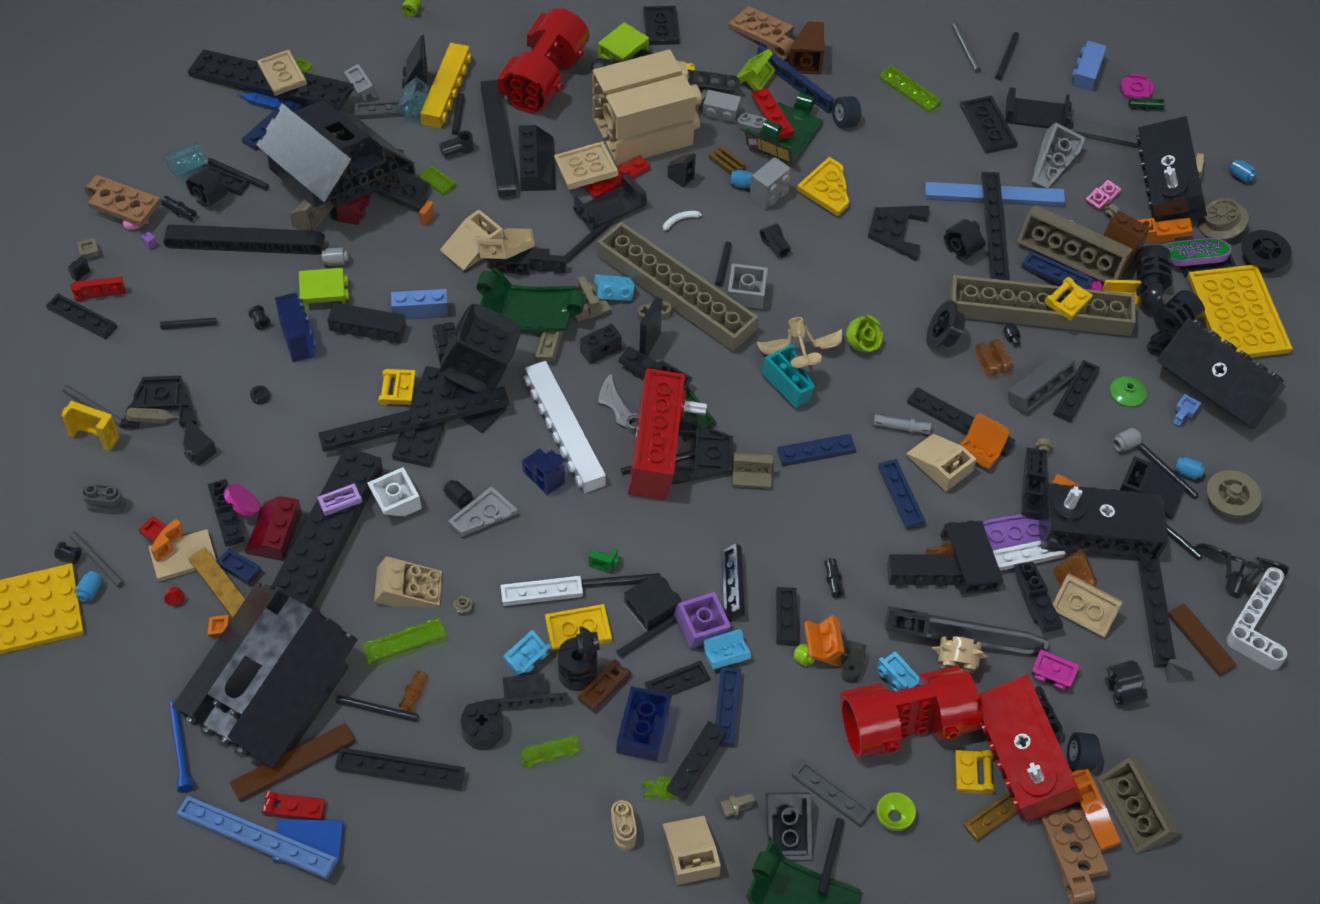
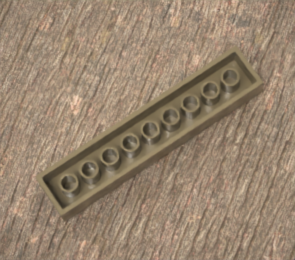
[597,222,758,352]
[950,275,1136,336]

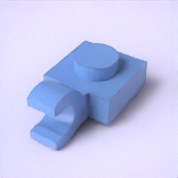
[1173,394,1201,427]

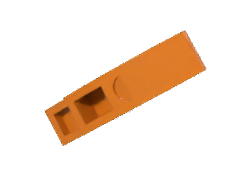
[1137,218,1193,244]
[1072,769,1121,851]

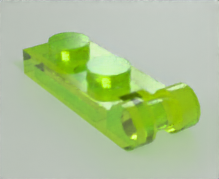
[521,735,579,768]

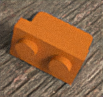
[959,413,1010,469]

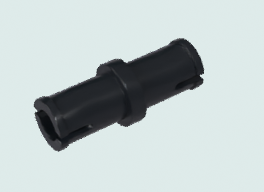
[161,195,197,221]
[824,558,844,598]

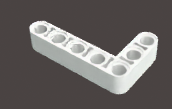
[1226,567,1287,670]

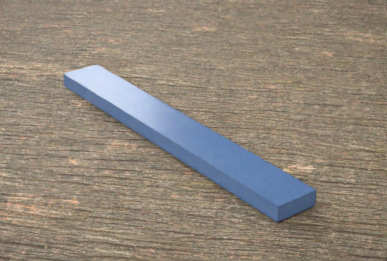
[925,182,1065,206]
[176,796,338,880]

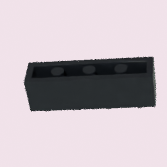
[327,302,406,343]
[887,554,963,587]

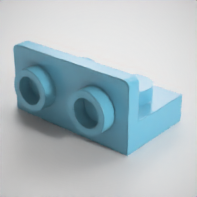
[594,274,635,301]

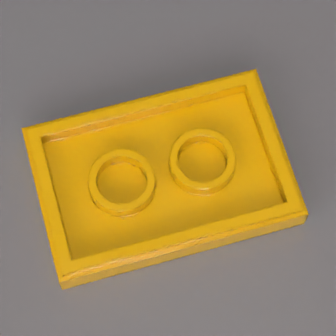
[545,604,612,653]

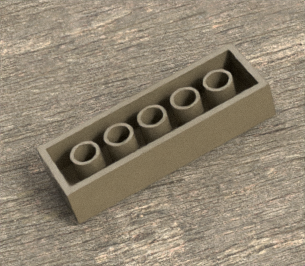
[1017,205,1133,282]

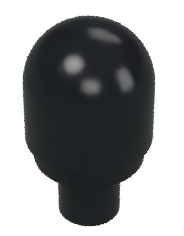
[1003,324,1021,347]

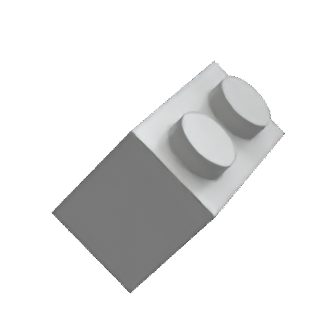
[702,90,741,123]

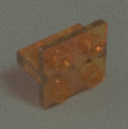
[1053,549,1097,588]

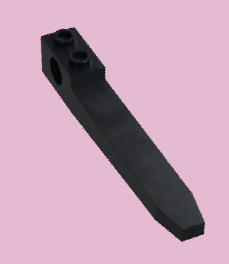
[884,606,1049,654]

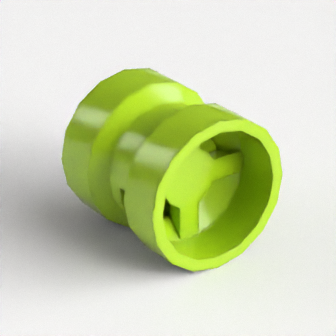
[401,0,422,17]

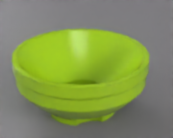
[876,792,916,831]

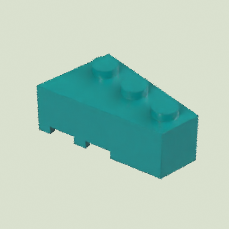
[761,344,815,408]

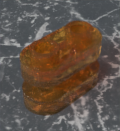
[976,339,1013,377]

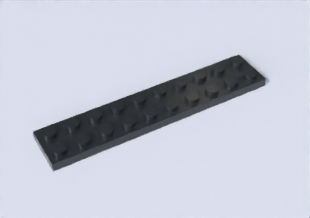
[188,49,355,107]

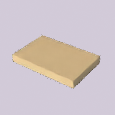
[257,50,307,96]
[148,529,217,582]
[1053,573,1123,638]

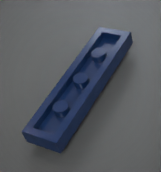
[1021,251,1093,289]
[777,434,856,467]
[878,459,925,530]
[715,667,741,747]

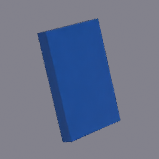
[273,819,344,864]

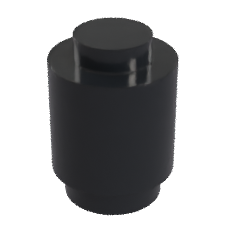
[443,480,472,507]

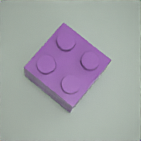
[674,592,731,649]

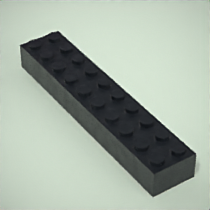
[272,447,383,609]

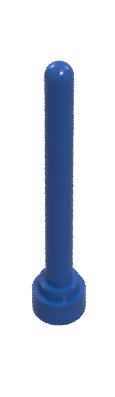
[169,700,194,793]

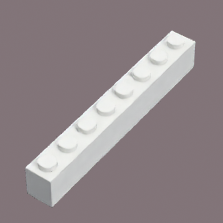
[523,361,606,494]

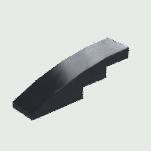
[1021,447,1046,520]

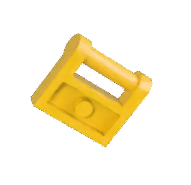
[1045,277,1093,321]
[378,369,416,406]
[954,750,995,794]

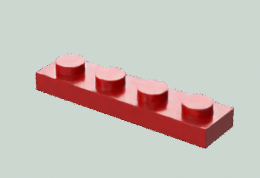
[752,88,794,140]
[585,155,651,199]

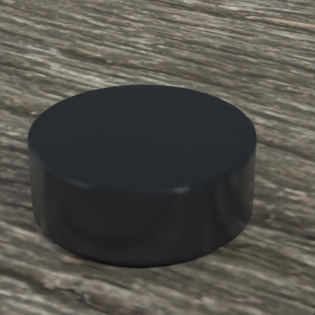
[250,386,270,405]

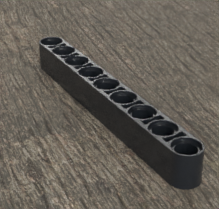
[591,58,740,93]
[480,80,516,197]
[163,224,325,255]

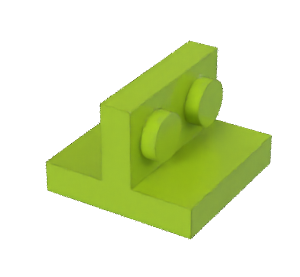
[734,49,776,91]

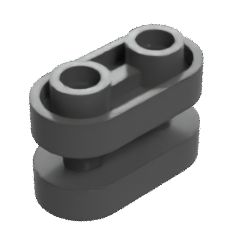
[81,483,125,514]

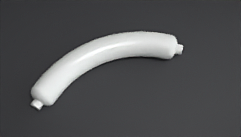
[663,211,702,231]

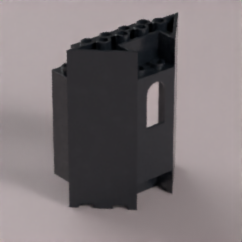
[256,91,415,208]
[171,582,358,768]

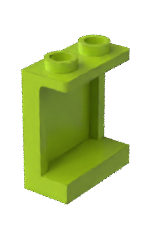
[598,22,649,61]
[299,268,349,311]

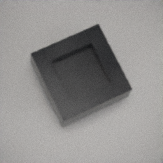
[68,256,90,282]

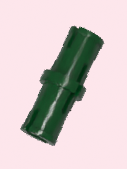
[1128,97,1165,110]

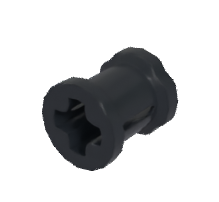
[248,305,271,330]
[54,541,82,564]

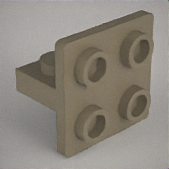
[574,276,611,322]
[732,453,773,489]

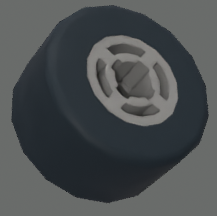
[832,96,861,128]
[1067,732,1100,772]

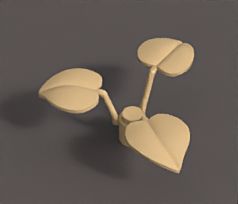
[757,317,843,368]

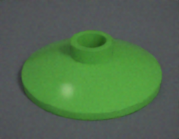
[1109,376,1147,407]

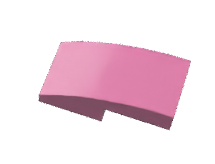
[1086,180,1121,210]

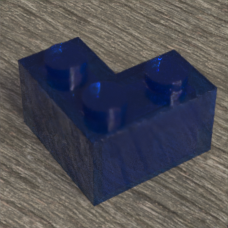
[522,448,565,496]

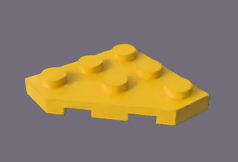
[797,157,849,217]

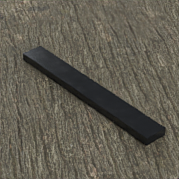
[981,172,1009,281]

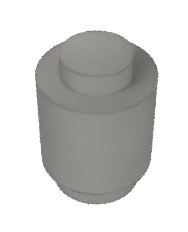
[322,247,349,266]
[1112,428,1142,452]

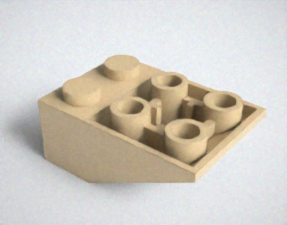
[440,210,504,271]
[906,434,977,492]
[374,556,442,607]
[662,816,721,885]

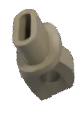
[720,793,755,817]

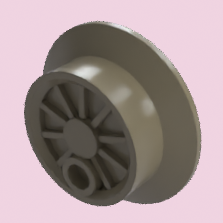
[1198,198,1249,240]
[1207,470,1261,518]

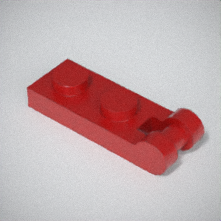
[70,276,126,302]
[261,791,326,820]

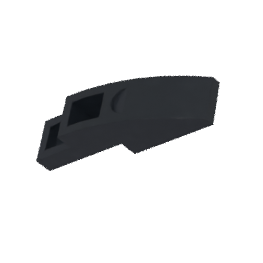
[493,248,567,275]
[618,346,693,390]
[207,479,245,547]
[1014,561,1063,633]

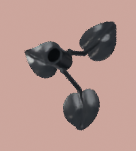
[1195,543,1289,594]

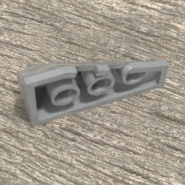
[1031,123,1085,188]

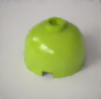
[846,315,883,353]

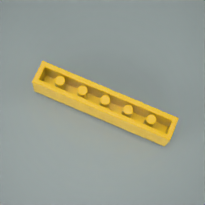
[420,43,472,129]

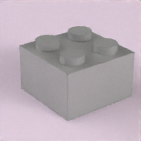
[749,157,790,210]
[728,263,768,309]

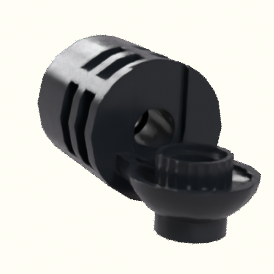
[1136,244,1172,308]
[1147,290,1205,354]
[558,626,600,691]

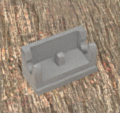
[344,64,378,102]

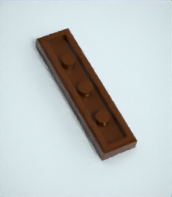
[1168,603,1236,676]

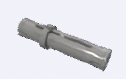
[873,414,931,435]

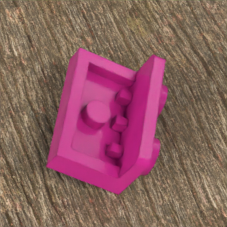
[1031,650,1079,690]

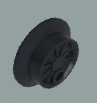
[1241,230,1292,273]
[926,300,965,348]

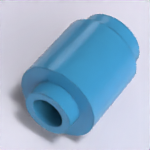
[1229,159,1257,183]
[730,169,754,189]
[1174,457,1205,481]
[74,571,103,602]

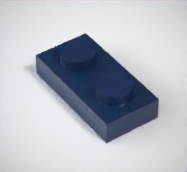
[217,548,262,585]

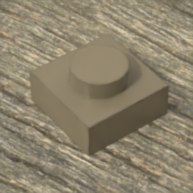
[77,238,100,259]

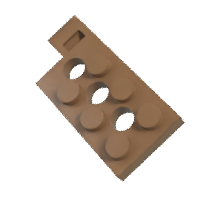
[728,6,794,60]
[84,175,162,227]
[1039,806,1109,904]

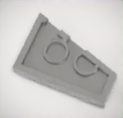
[448,486,518,537]

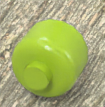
[793,644,815,667]

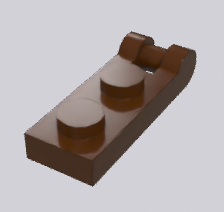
[578,659,631,712]

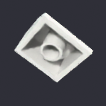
[368,467,422,517]

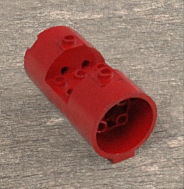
[497,8,589,114]
[839,666,982,758]

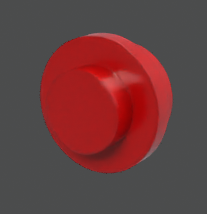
[164,587,185,606]

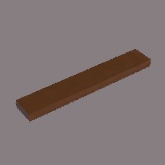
[230,723,355,802]

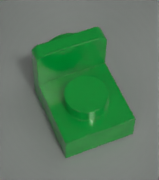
[588,547,620,574]

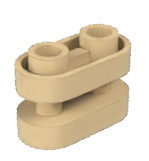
[611,800,637,851]

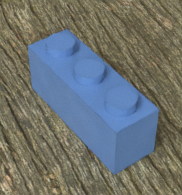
[1071,41,1107,91]
[391,289,448,319]

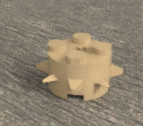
[932,636,988,674]

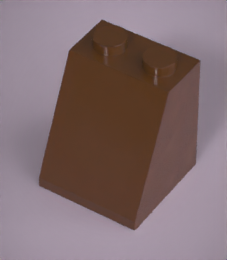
[789,21,824,75]
[1103,211,1150,276]

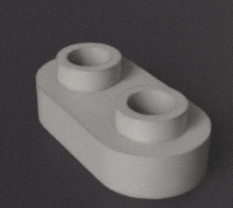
[737,113,767,133]

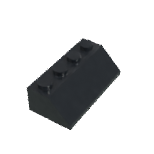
[519,125,556,191]

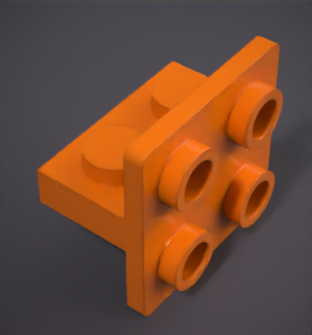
[804,615,844,667]

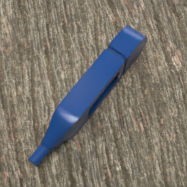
[238,92,282,111]

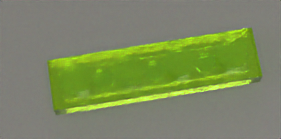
[879,65,942,113]
[361,618,446,665]

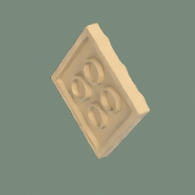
[554,141,618,190]

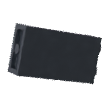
[1005,87,1072,129]
[573,173,647,230]
[940,520,1004,594]

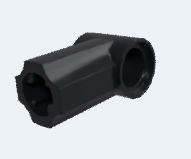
[439,130,474,157]
[760,223,791,258]

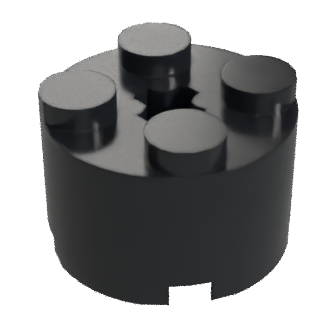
[185,166,228,208]
[943,219,986,261]
[1105,660,1147,707]
[461,701,504,750]

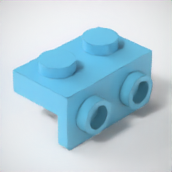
[703,629,751,669]
[501,630,551,676]
[876,651,919,691]

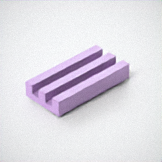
[317,483,362,516]

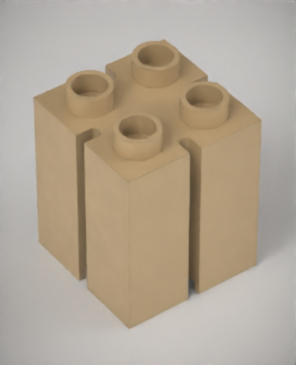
[593,49,702,166]

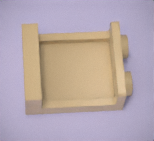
[477,228,535,259]

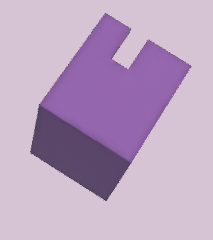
[141,231,157,250]

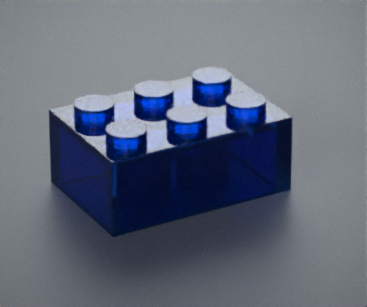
[275,292,316,362]
[616,686,672,762]

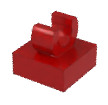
[139,516,167,543]

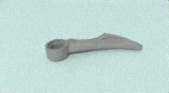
[598,374,637,434]

